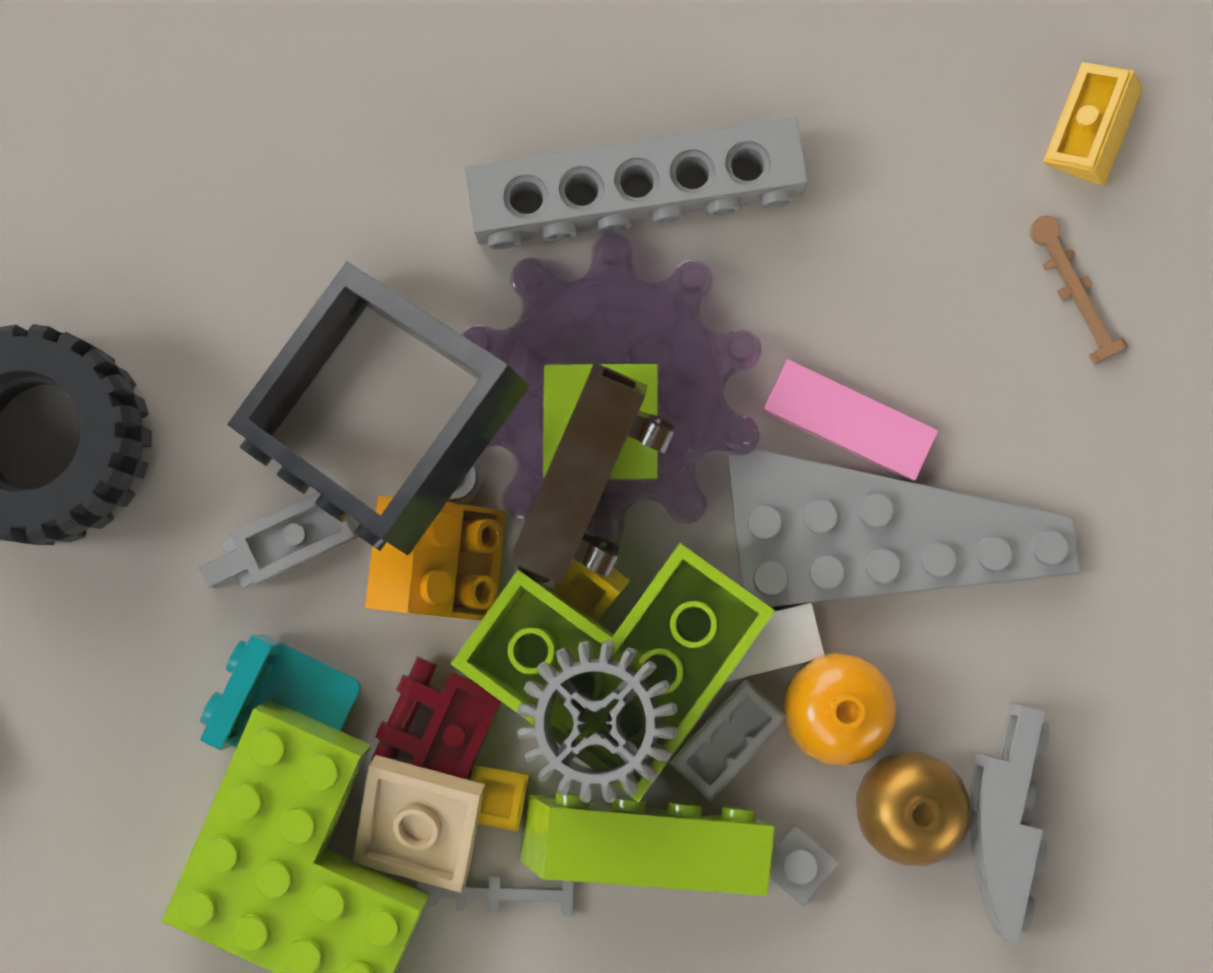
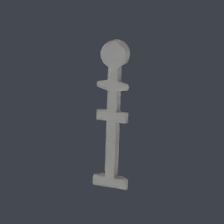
[414,876,574,916]

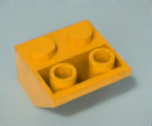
[365,496,506,621]

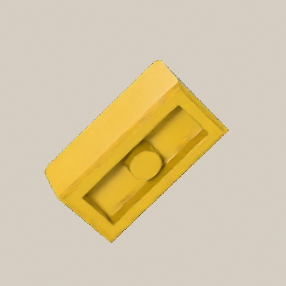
[1043,62,1142,185]

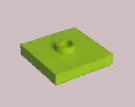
[543,364,658,480]

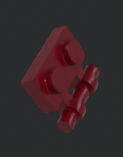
[371,656,501,779]

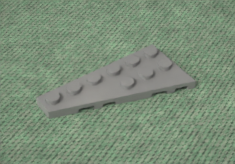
[725,443,1080,607]

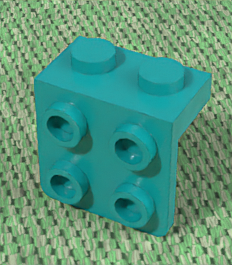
[200,634,361,750]

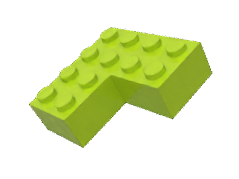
[451,543,775,803]
[161,699,430,973]

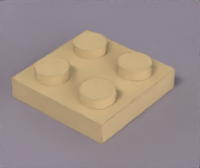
[353,755,485,893]

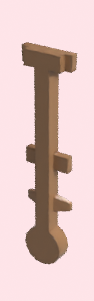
[1029,215,1129,365]

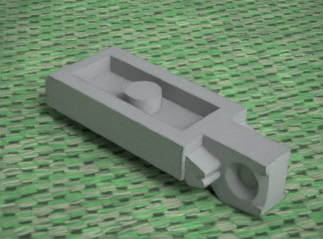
[199,492,359,589]

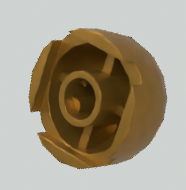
[856,752,971,866]

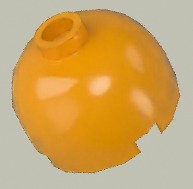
[782,653,897,766]

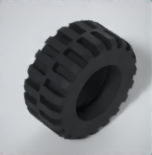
[0,324,152,545]

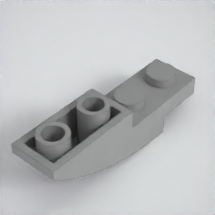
[970,703,1049,944]

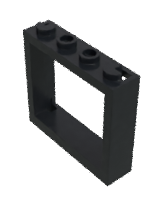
[227,261,530,555]

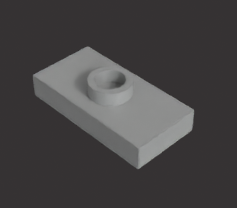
[669,678,788,801]

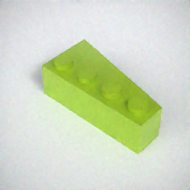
[519,792,775,896]

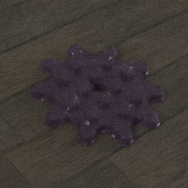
[461,232,762,544]

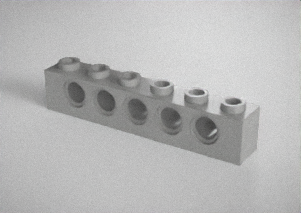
[465,117,808,249]

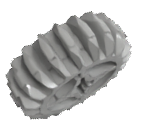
[517,641,678,803]

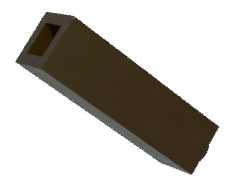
[508,362,675,584]

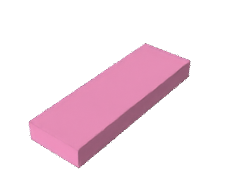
[762,359,939,482]

